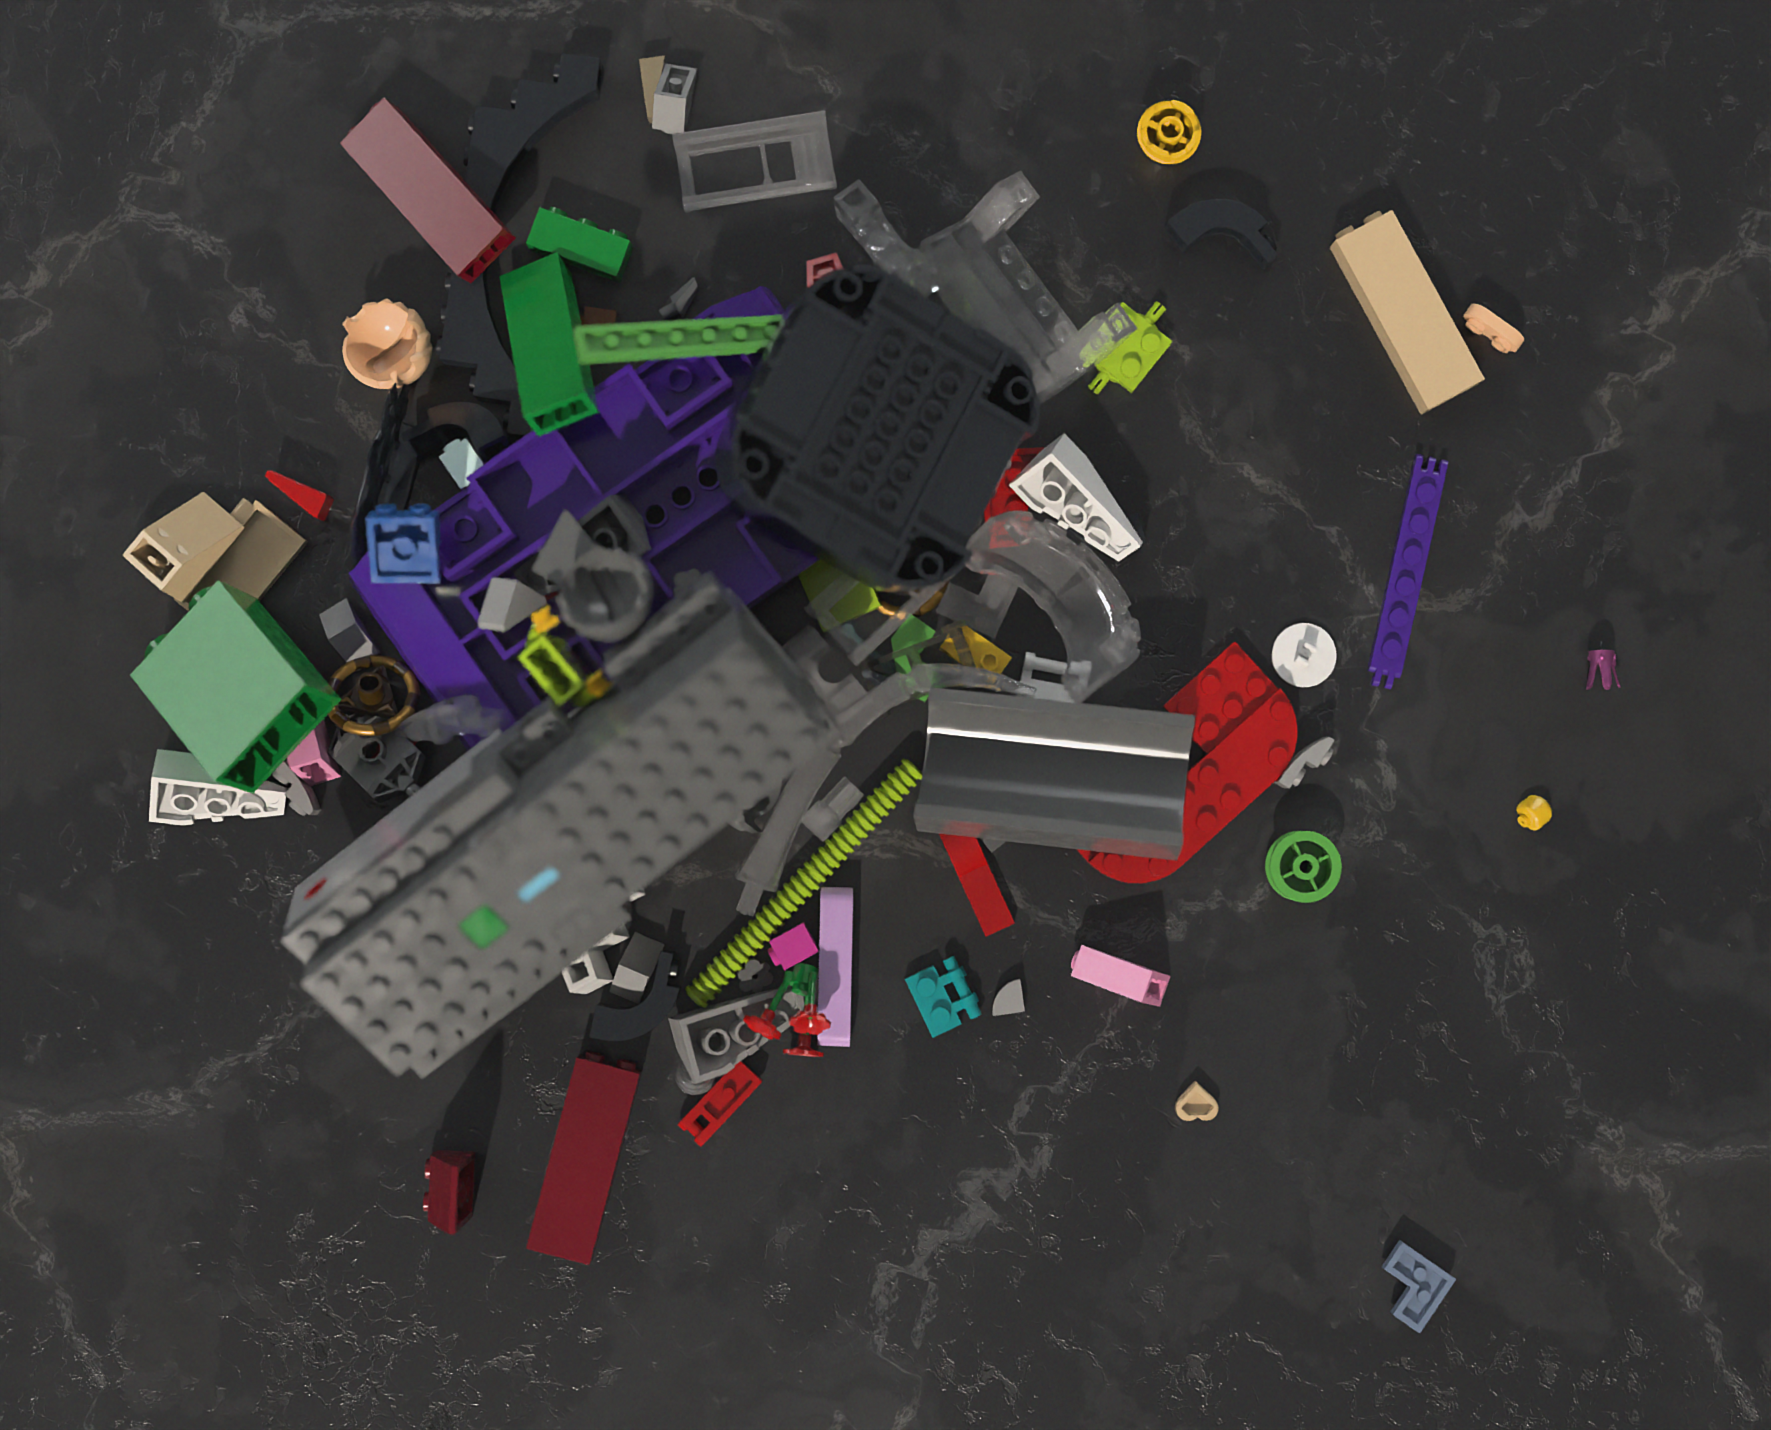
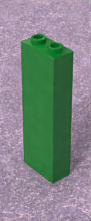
[499,252,599,436]

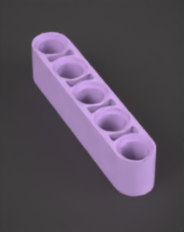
[817,887,853,1047]

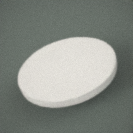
[1272,623,1336,687]

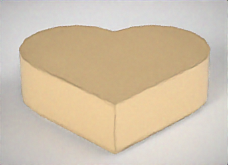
[1175,1081,1218,1121]

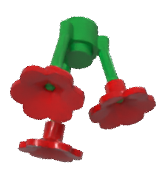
[743,963,831,1057]

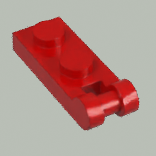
[677,1060,763,1147]

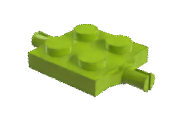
[1082,302,1173,394]

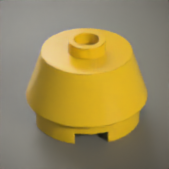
[1137,100,1201,164]

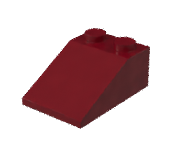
[423,1150,475,1234]

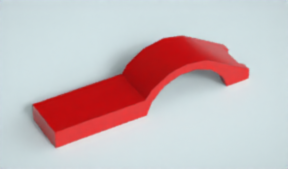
[939,834,1015,937]

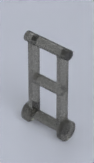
[856,618,988,719]

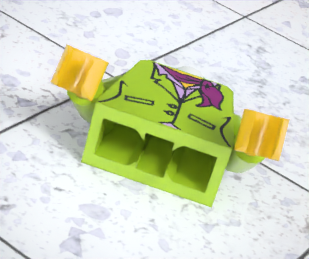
[518,606,613,707]

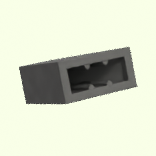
[532,510,595,587]

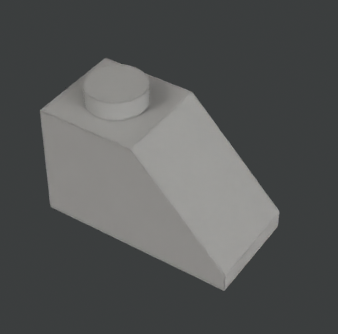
[652,64,697,134]

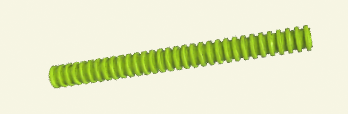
[685,758,923,1008]

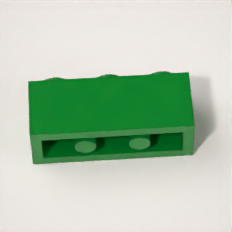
[526,207,633,284]

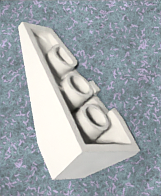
[1009,433,1143,561]
[149,749,287,825]

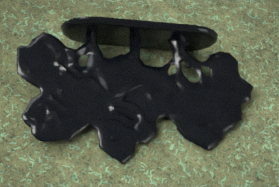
[350,382,421,568]

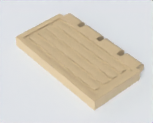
[174,498,308,612]

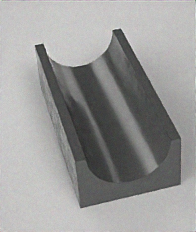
[914,687,1195,860]

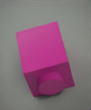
[767,922,819,970]

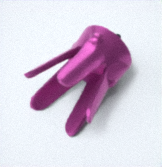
[1587,641,1621,690]

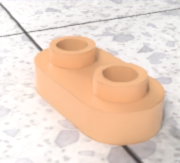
[1463,303,1524,353]

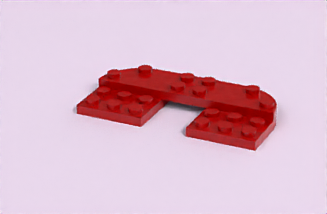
[1076,641,1297,883]

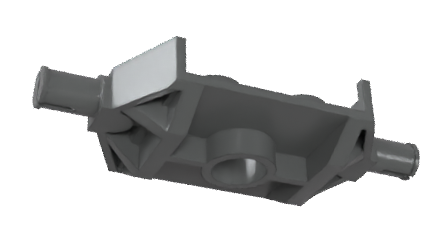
[327,709,426,803]

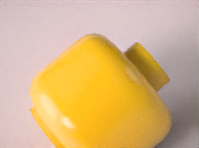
[1516,795,1552,830]

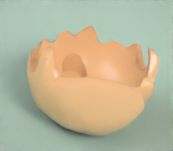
[342,298,432,389]

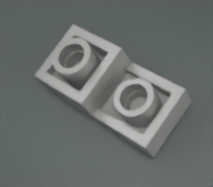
[1274,737,1334,789]
[272,758,321,816]

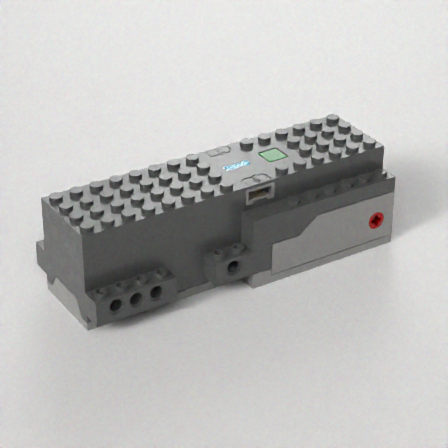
[282,571,841,1078]

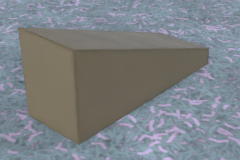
[639,55,666,124]

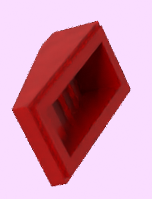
[265,470,334,521]

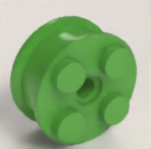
[1265,831,1342,903]

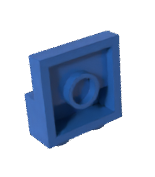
[366,504,441,583]

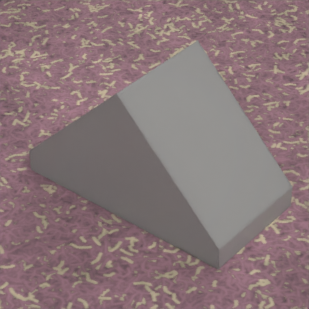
[478,578,547,631]
[319,598,381,663]
[609,932,665,1004]

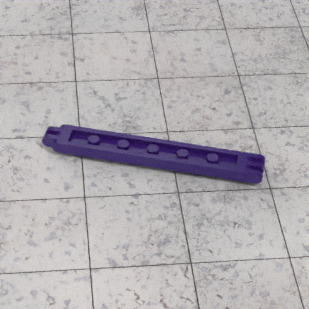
[1368,454,1448,689]

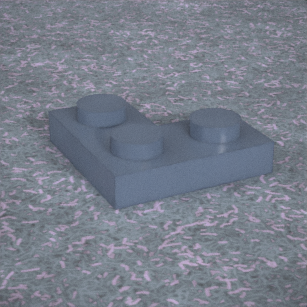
[1381,1240,1456,1333]

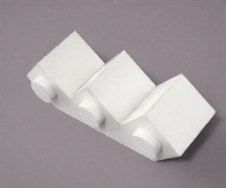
[562,888,645,994]

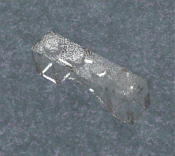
[833,179,939,297]

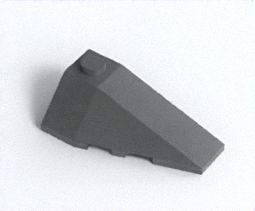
[513,493,650,595]

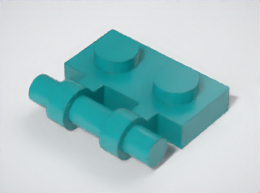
[905,956,982,1038]

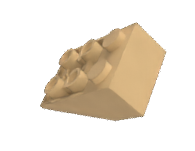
[122,492,245,603]

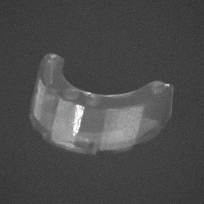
[966,511,1141,705]

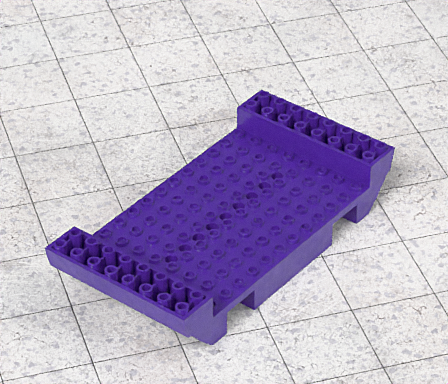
[348,286,820,751]

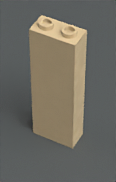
[1330,210,1485,414]

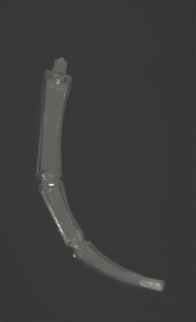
[735,663,1037,916]

